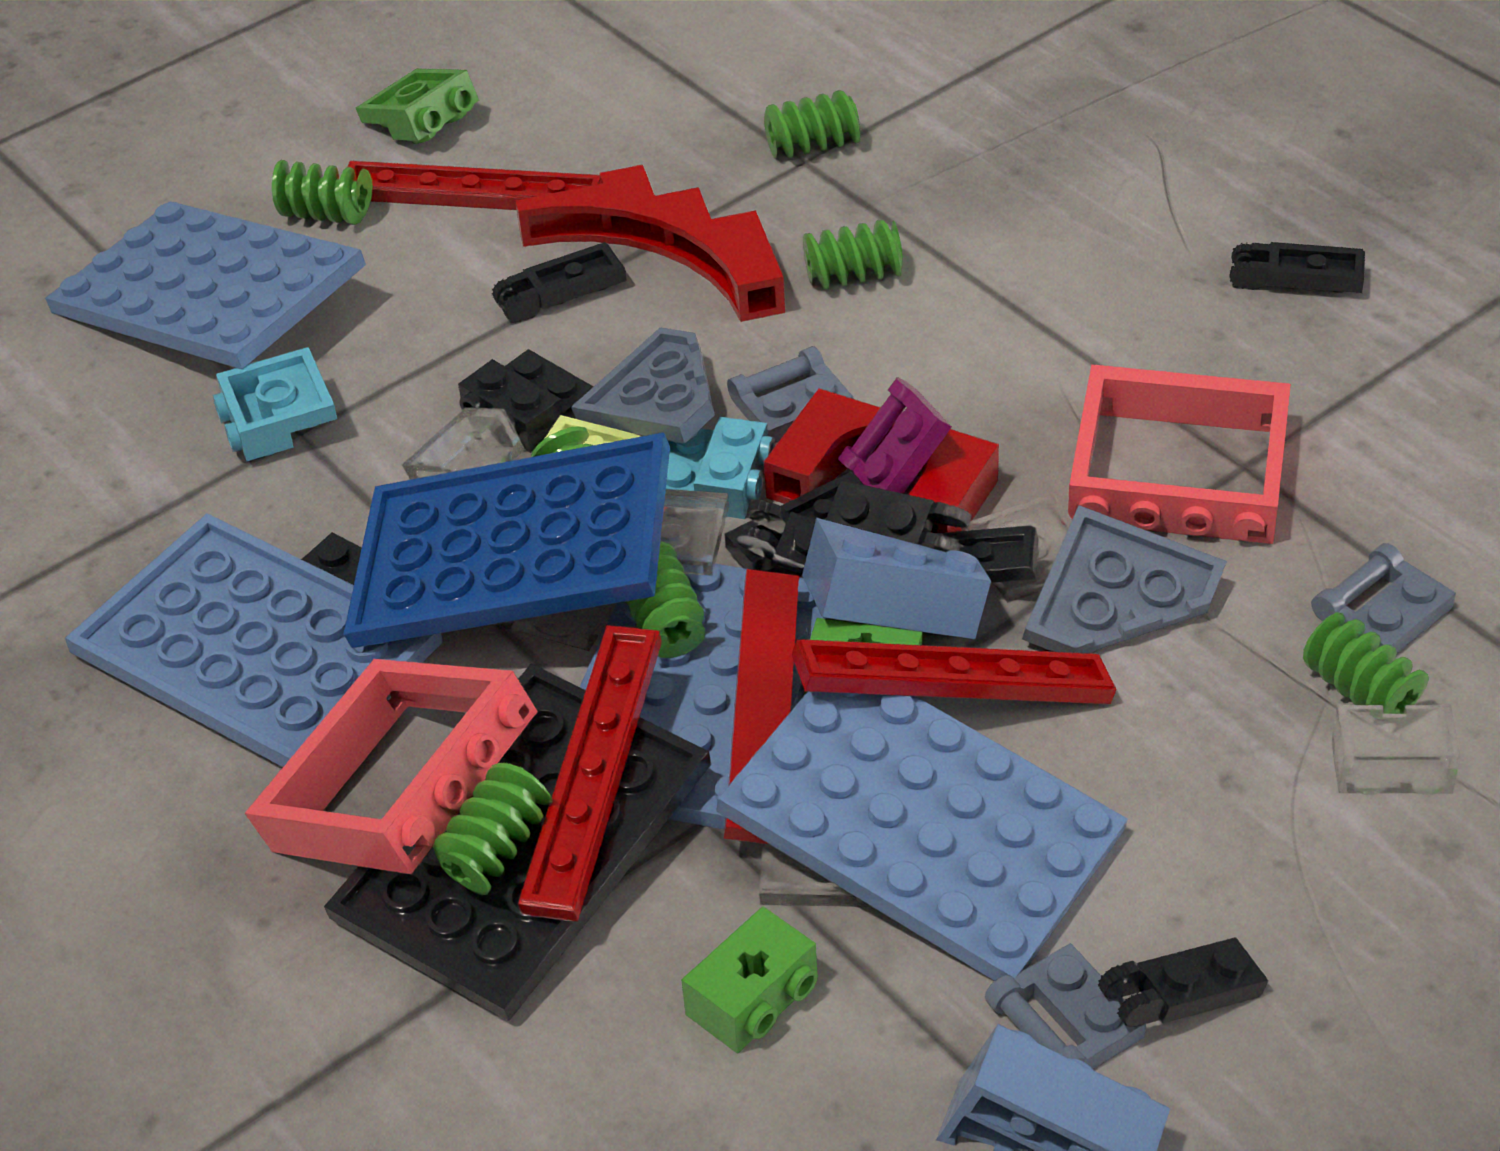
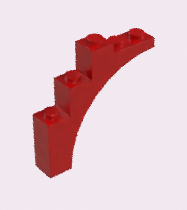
[515,165,785,322]

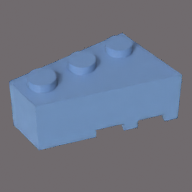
[802,518,991,639]
[936,1024,1170,1151]

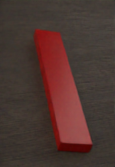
[347,161,601,210]
[724,569,799,844]
[518,625,662,922]
[792,639,1117,704]

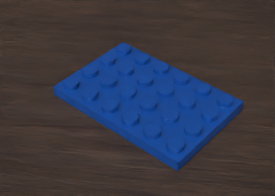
[344,432,670,648]

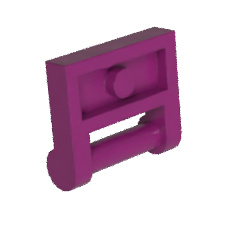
[838,377,952,494]

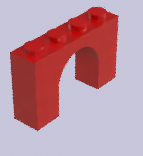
[764,388,999,533]

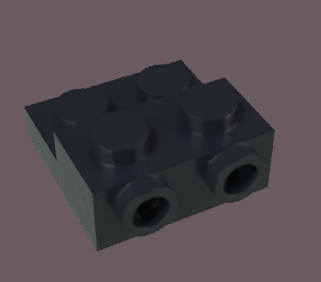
[458,349,594,453]

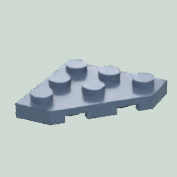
[572,327,715,443]
[1022,505,1227,653]

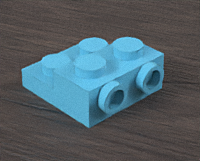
[212,347,337,461]
[665,417,775,519]

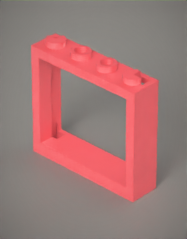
[1068,364,1291,544]
[245,659,538,874]

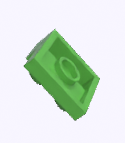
[355,68,480,144]

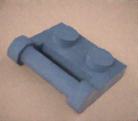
[727,346,853,443]
[1311,543,1456,653]
[985,943,1146,1069]

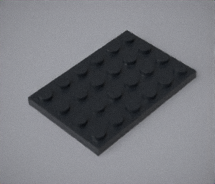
[324,663,712,1021]

